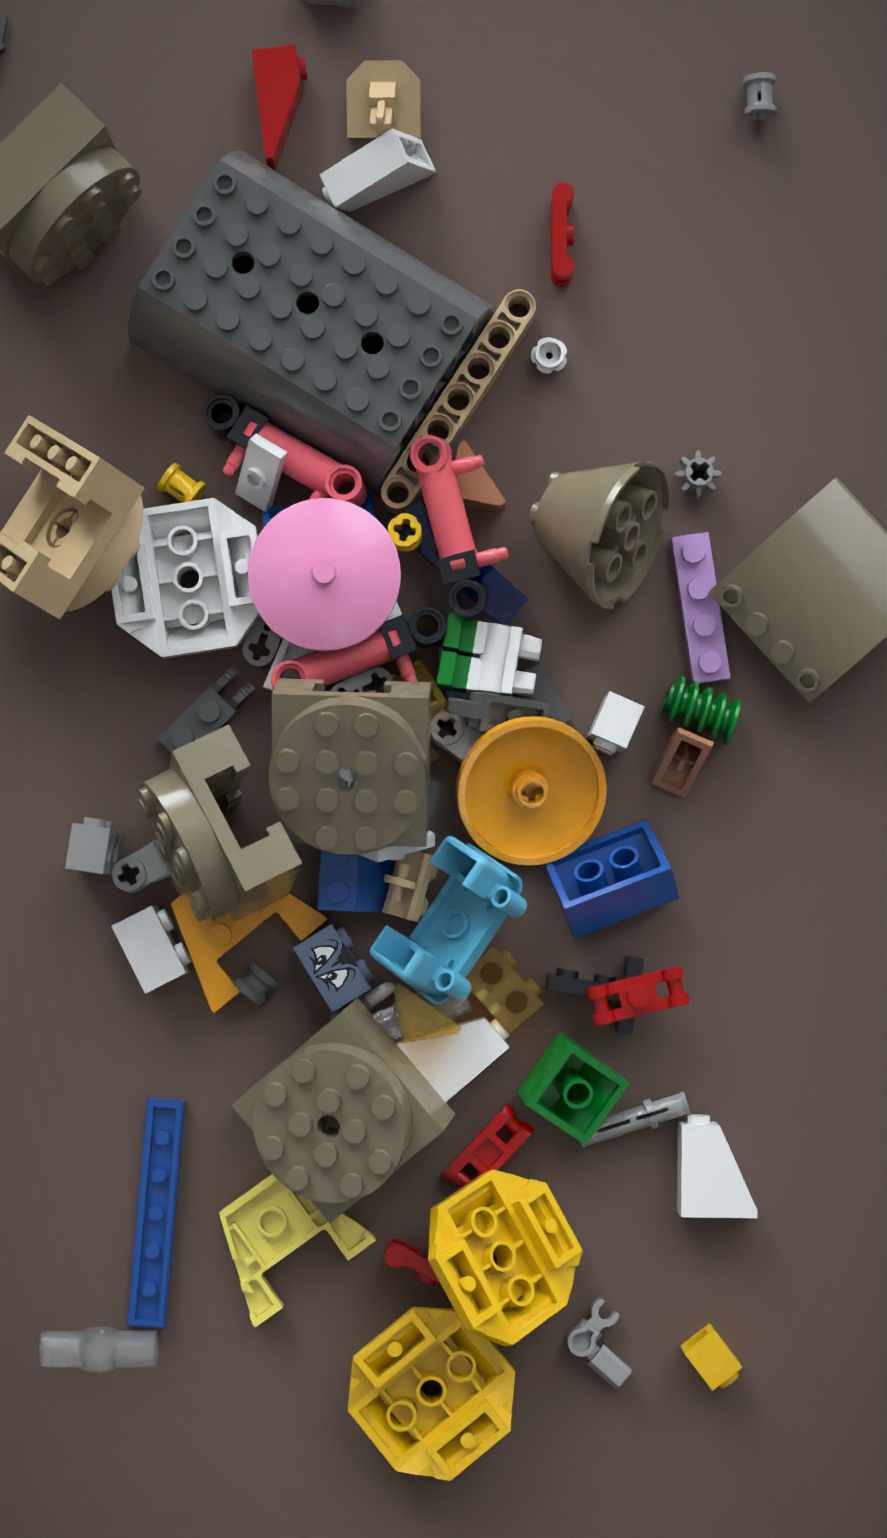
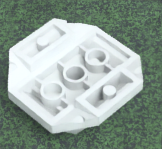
[112,498,259,659]

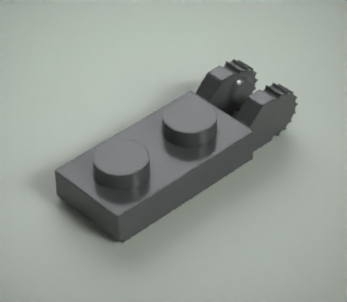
[157,667,255,753]

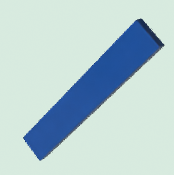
[127,1097,186,1329]

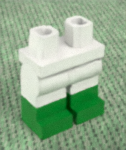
[437,613,542,696]

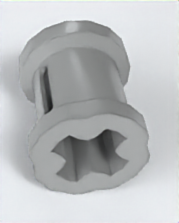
[742,72,777,120]

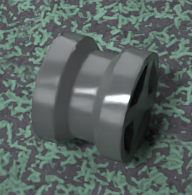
[233,960,281,1007]

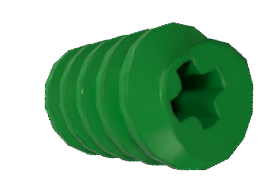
[658,675,742,746]

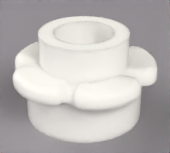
[531,337,567,374]

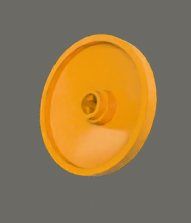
[456,716,607,866]

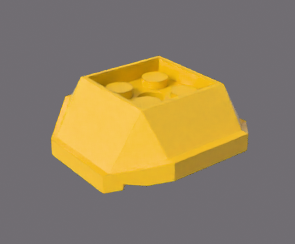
[428,1170,583,1347]
[347,1307,515,1481]

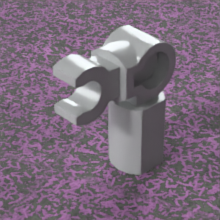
[565,1297,632,1389]

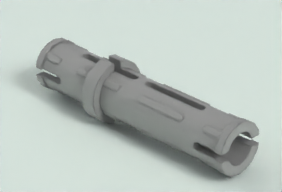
[581,1091,691,1148]

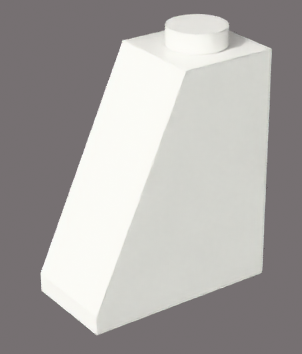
[319,128,436,212]
[396,1016,510,1102]
[677,1114,758,1218]

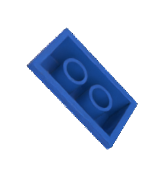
[544,819,679,939]
[318,850,396,912]

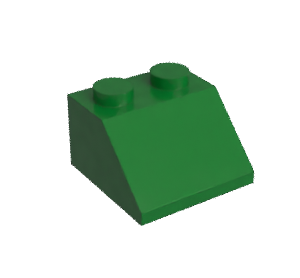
[517,1031,630,1145]

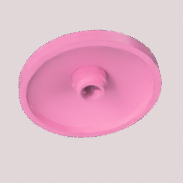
[248,498,401,652]

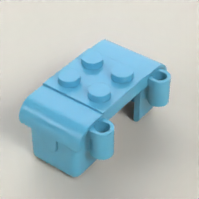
[370,836,527,1005]

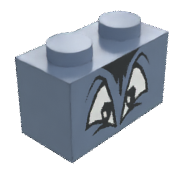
[293,923,374,1013]

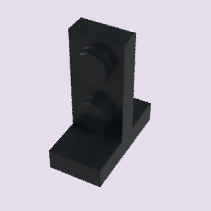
[545,956,644,1034]

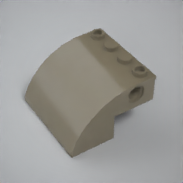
[708,477,887,704]

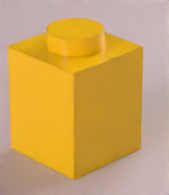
[680,1323,743,1391]

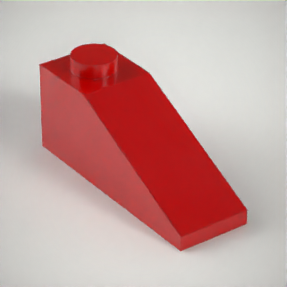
[251,45,308,170]

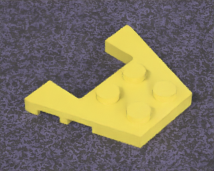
[219,1174,376,1328]

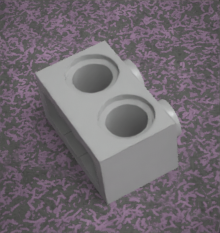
[65,817,122,874]

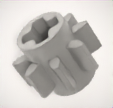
[674,450,722,499]

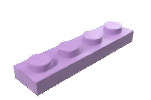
[670,532,731,684]

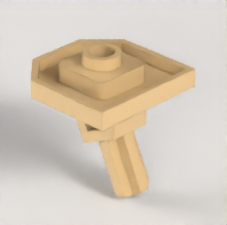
[346,60,421,138]

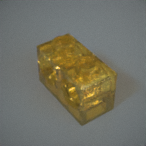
[466,946,543,1034]

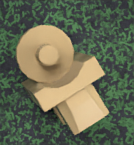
[382,852,438,922]

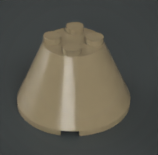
[529,461,671,609]

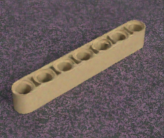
[381,289,536,515]

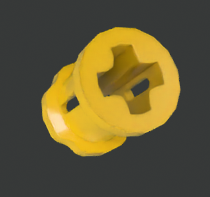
[157,463,206,503]
[388,513,422,552]

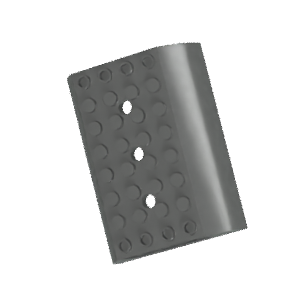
[128,150,496,496]

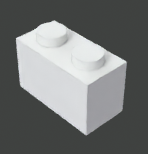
[586,691,645,756]
[111,905,192,994]

